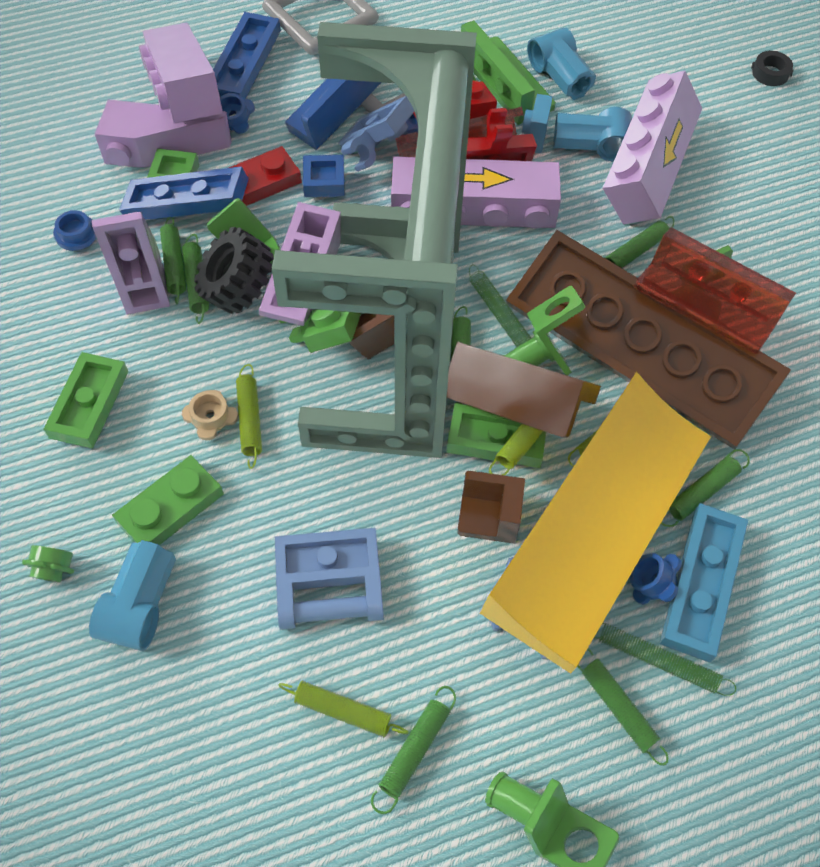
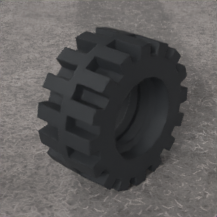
[194,227,274,314]

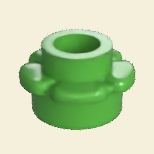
[22,545,75,583]

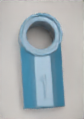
[527,27,596,100]
[553,107,632,162]
[89,540,176,651]

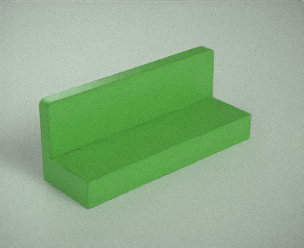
[461,20,556,125]

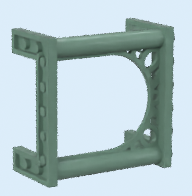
[272,22,477,458]

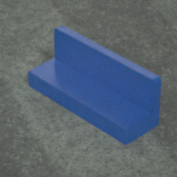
[285,79,382,150]

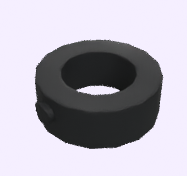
[751,50,794,86]

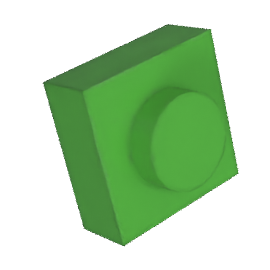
[147,149,200,178]

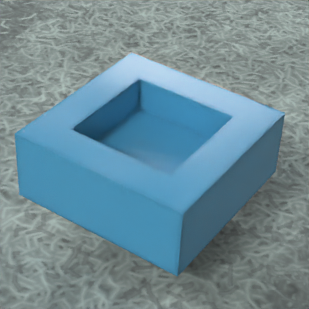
[522,94,553,154]

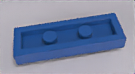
[213,12,281,100]
[119,166,248,220]

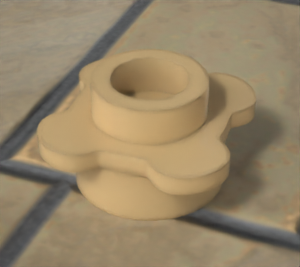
[182,390,238,440]

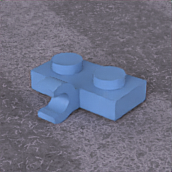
[338,96,414,172]

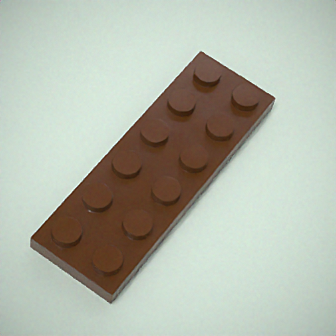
[506,230,791,450]

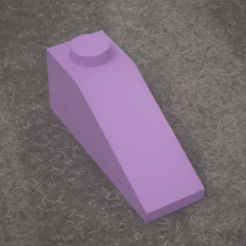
[95,100,232,168]
[259,202,341,326]
[92,212,170,314]

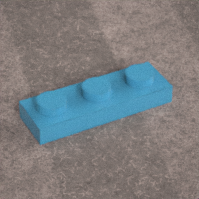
[659,503,748,663]

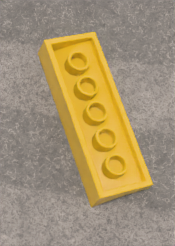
[480,372,711,674]

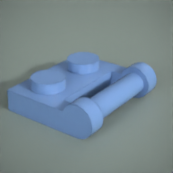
[275,528,384,630]

